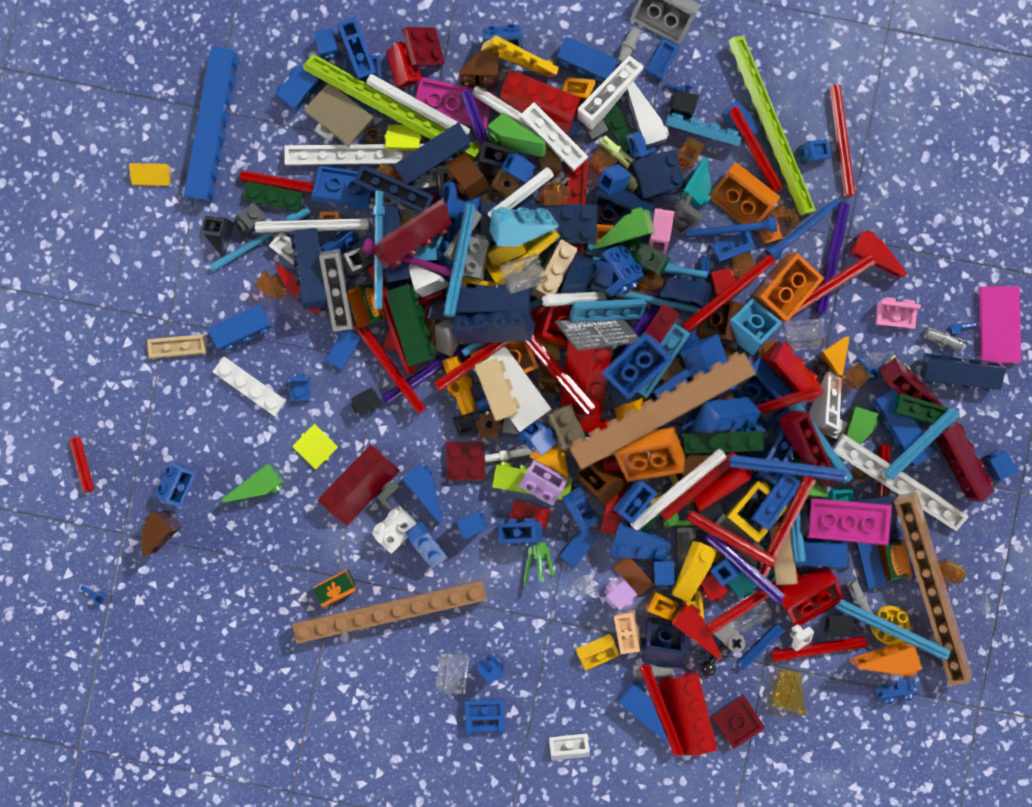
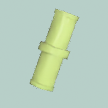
[598,136,635,169]

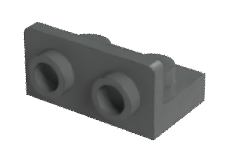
[668,195,703,237]

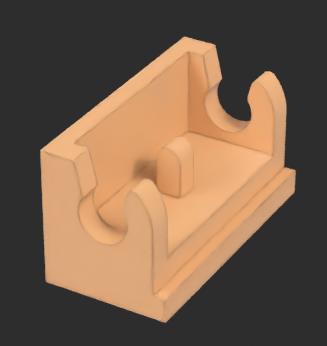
[614,610,642,654]

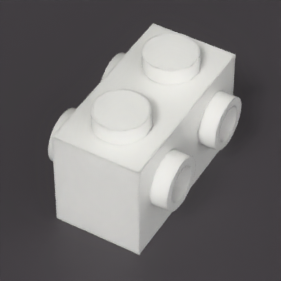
[372,506,417,554]

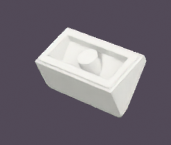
[549,734,590,761]

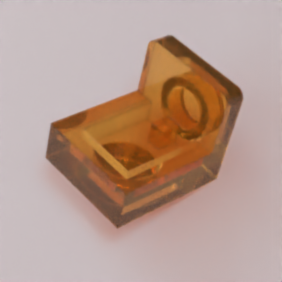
[769,206,799,231]

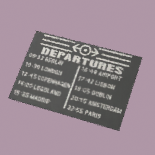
[555,320,639,350]

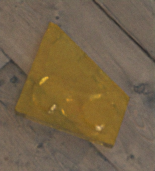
[770,667,807,715]

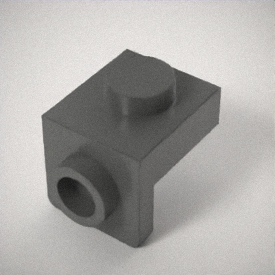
[234,203,267,237]
[377,481,401,511]

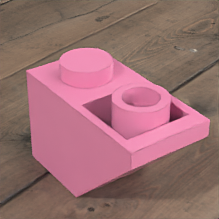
[648,209,674,255]

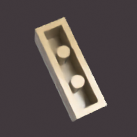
[531,240,577,302]
[475,357,520,421]

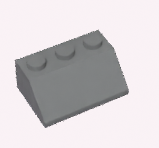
[630,0,701,46]

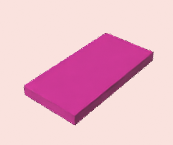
[415,77,494,131]
[979,286,1021,363]
[807,498,892,545]

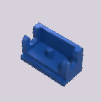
[710,231,756,264]
[562,487,597,533]
[476,654,505,686]

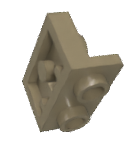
[547,404,586,451]

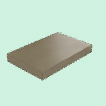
[304,83,373,147]

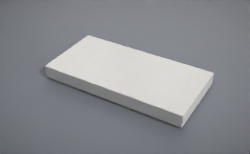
[474,346,551,432]

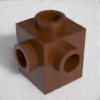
[476,411,504,439]

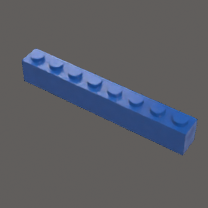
[184,46,240,203]

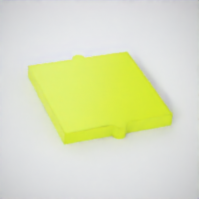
[385,125,422,151]
[292,424,338,470]

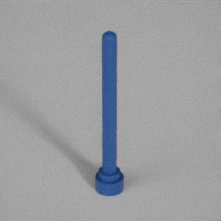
[765,198,841,261]
[684,216,777,238]

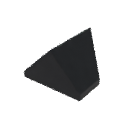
[478,141,518,181]
[200,215,234,258]

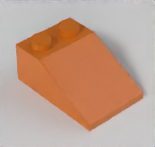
[614,428,685,482]
[849,642,922,676]

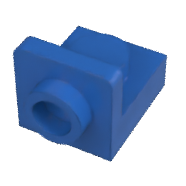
[626,132,657,159]
[798,139,832,165]
[288,374,311,401]

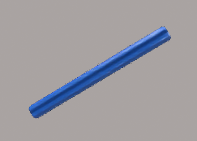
[729,455,847,481]

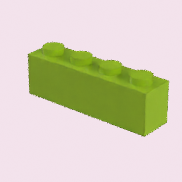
[492,461,572,500]

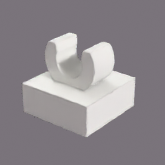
[789,624,814,652]

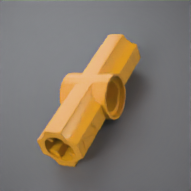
[442,355,477,415]

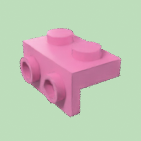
[875,297,921,329]

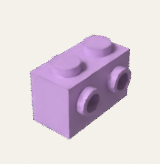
[519,460,568,506]
[604,576,637,610]

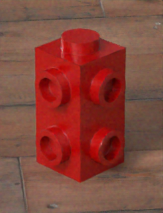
[386,41,422,87]

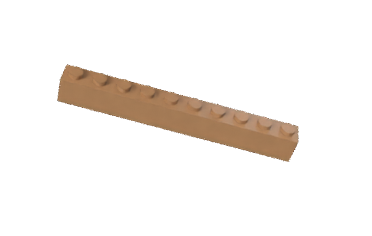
[569,352,756,469]
[894,491,972,686]
[292,579,487,644]

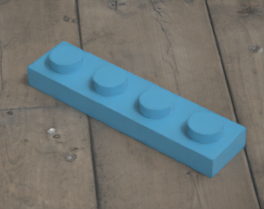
[666,112,741,146]
[569,299,647,322]
[638,323,691,398]

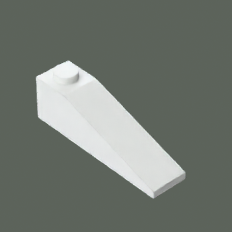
[577,55,644,130]
[625,82,669,148]

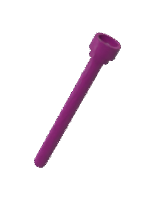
[362,238,452,276]

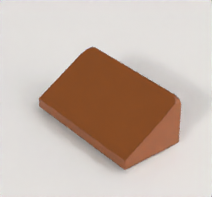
[613,558,654,596]

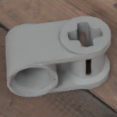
[714,623,745,652]

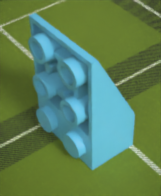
[490,207,558,246]

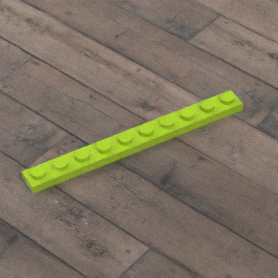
[728,36,816,216]
[303,54,480,162]

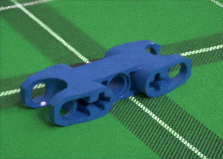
[438,182,481,279]

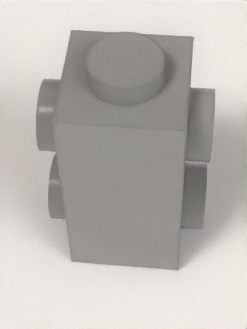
[462,235,491,281]

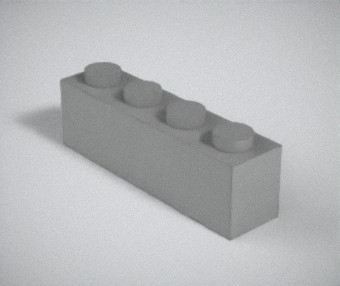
[319,249,353,332]

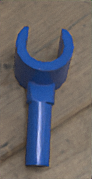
[665,83,693,91]
[949,322,976,335]
[857,358,879,383]
[80,585,106,605]

